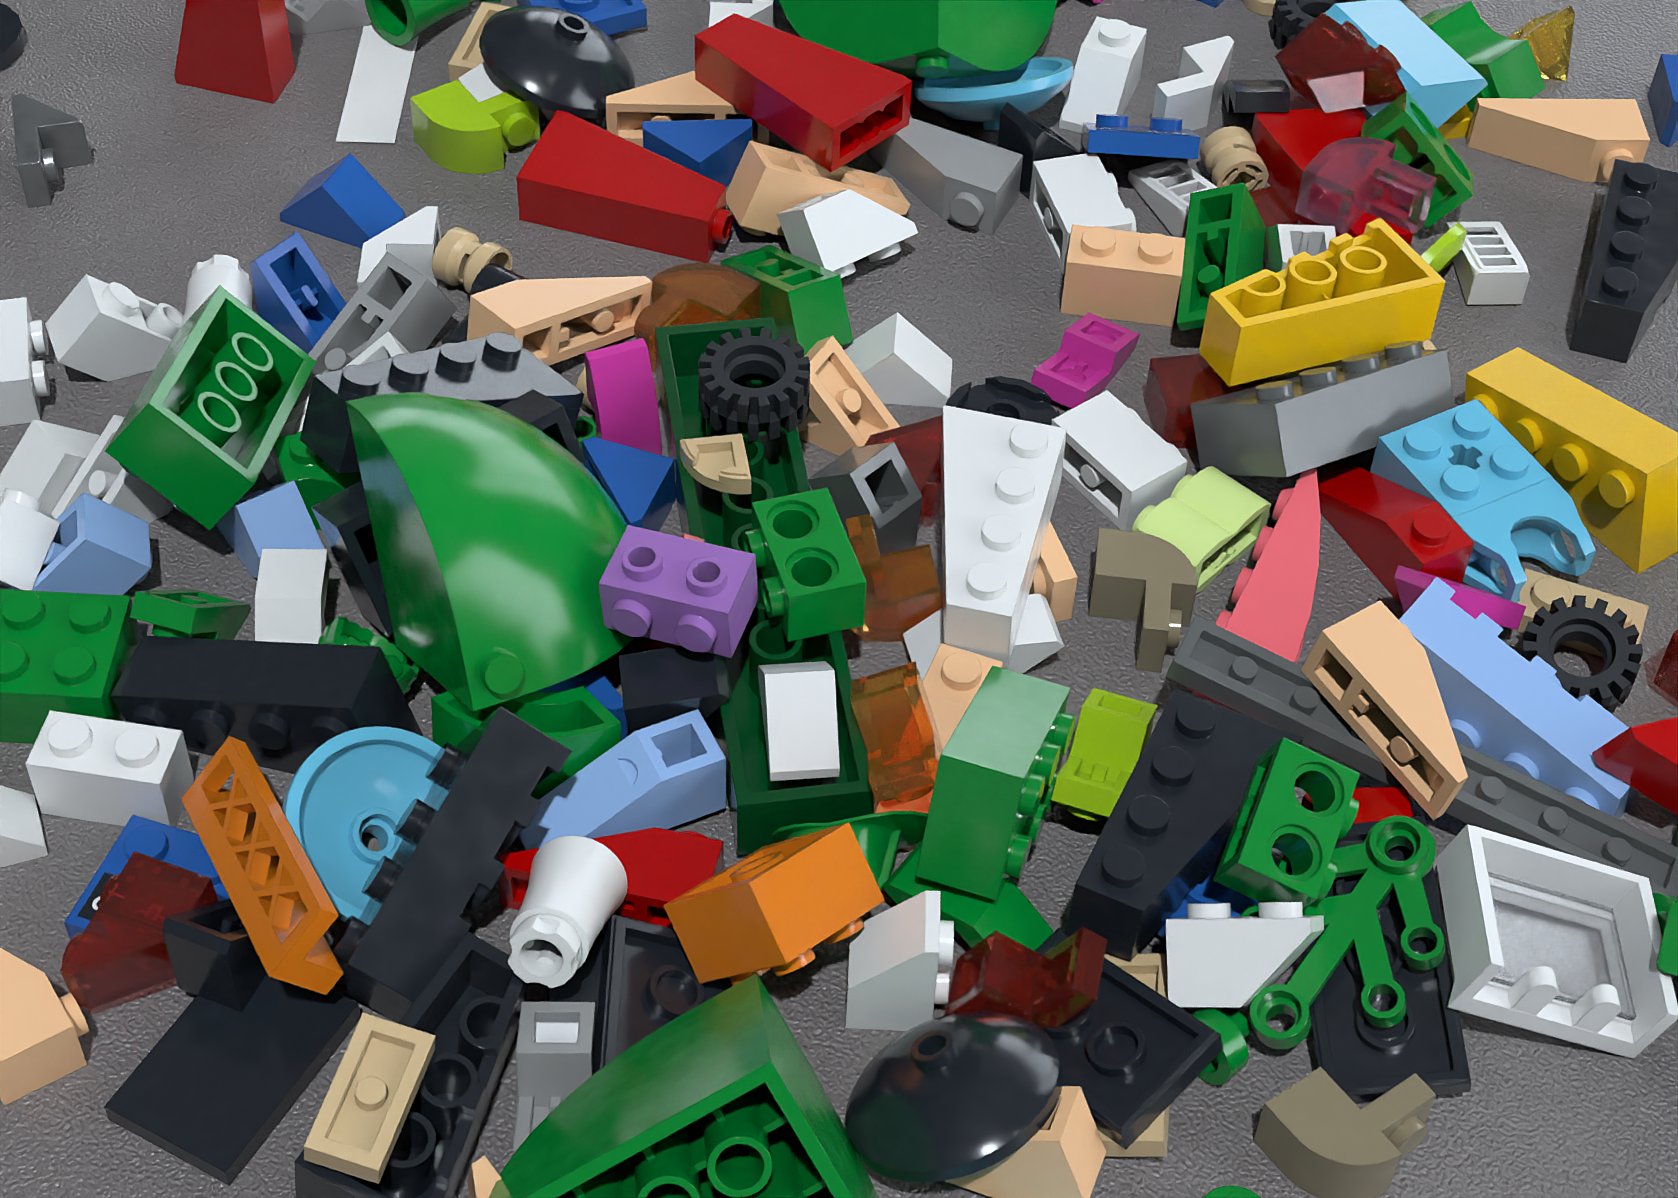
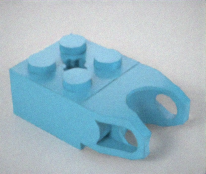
[1370,399,1596,602]

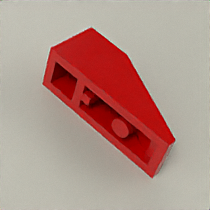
[1317,464,1474,606]
[498,827,724,929]

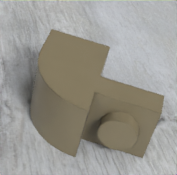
[1089,528,1198,672]
[1254,1066,1436,1198]

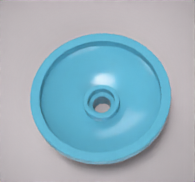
[913,57,1074,130]
[282,726,441,922]

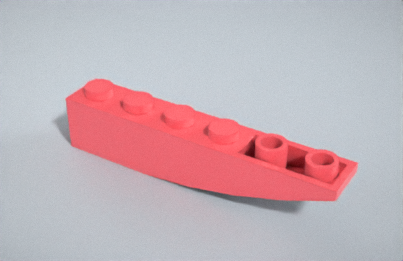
[1187,468,1321,714]

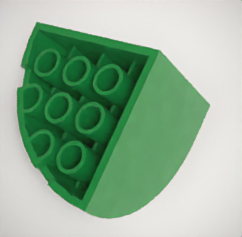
[779,0,1057,79]
[346,392,635,712]
[489,973,879,1198]

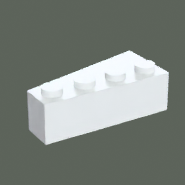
[940,405,1066,668]

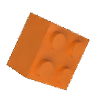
[663,822,885,986]

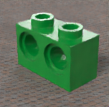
[1360,91,1474,228]
[743,488,867,642]
[1213,737,1360,908]

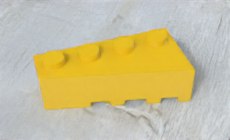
[1199,217,1446,387]
[1465,347,1678,574]

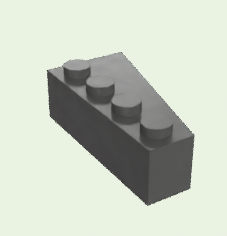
[1190,341,1455,477]

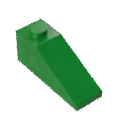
[1177,182,1266,331]
[720,245,853,356]

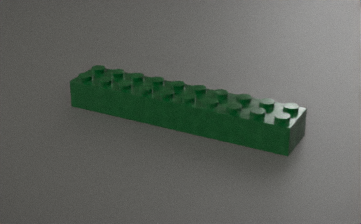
[655,317,875,855]

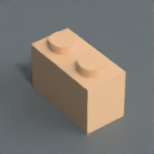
[1060,224,1186,327]

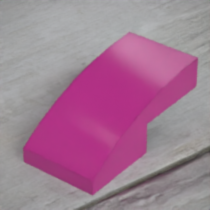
[1030,312,1140,409]
[585,338,662,455]

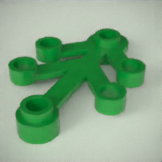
[1241,815,1445,1049]

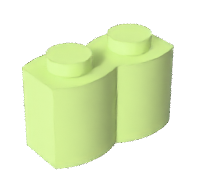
[1131,466,1271,594]

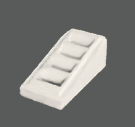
[1128,158,1218,240]
[1444,221,1530,305]

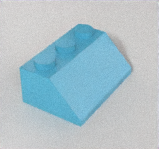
[1295,0,1488,128]

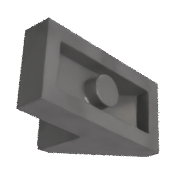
[12,94,92,208]

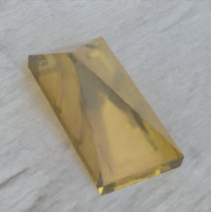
[1507,5,1575,81]

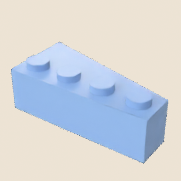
[1399,577,1639,819]

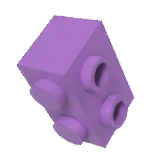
[599,525,758,658]

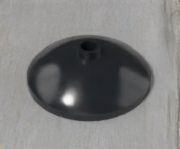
[479,5,635,118]
[845,1010,1063,1183]

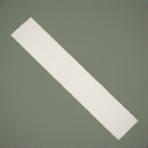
[335,23,419,144]

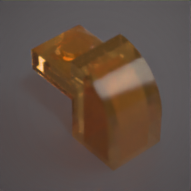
[634,263,761,373]
[845,513,943,642]
[851,661,943,802]

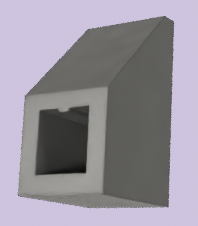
[807,442,923,587]

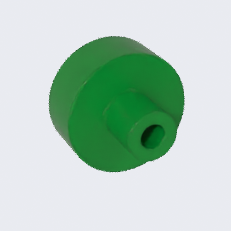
[1191,1007,1251,1085]

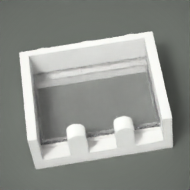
[1433,824,1678,1059]

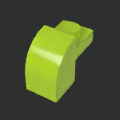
[410,79,540,174]
[1051,687,1158,821]

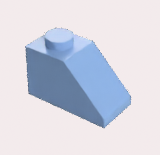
[215,481,325,578]
[32,492,153,595]

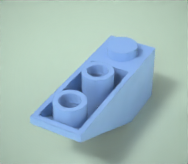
[517,709,726,851]

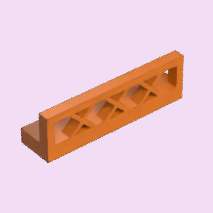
[181,736,344,995]

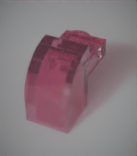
[1294,137,1437,234]

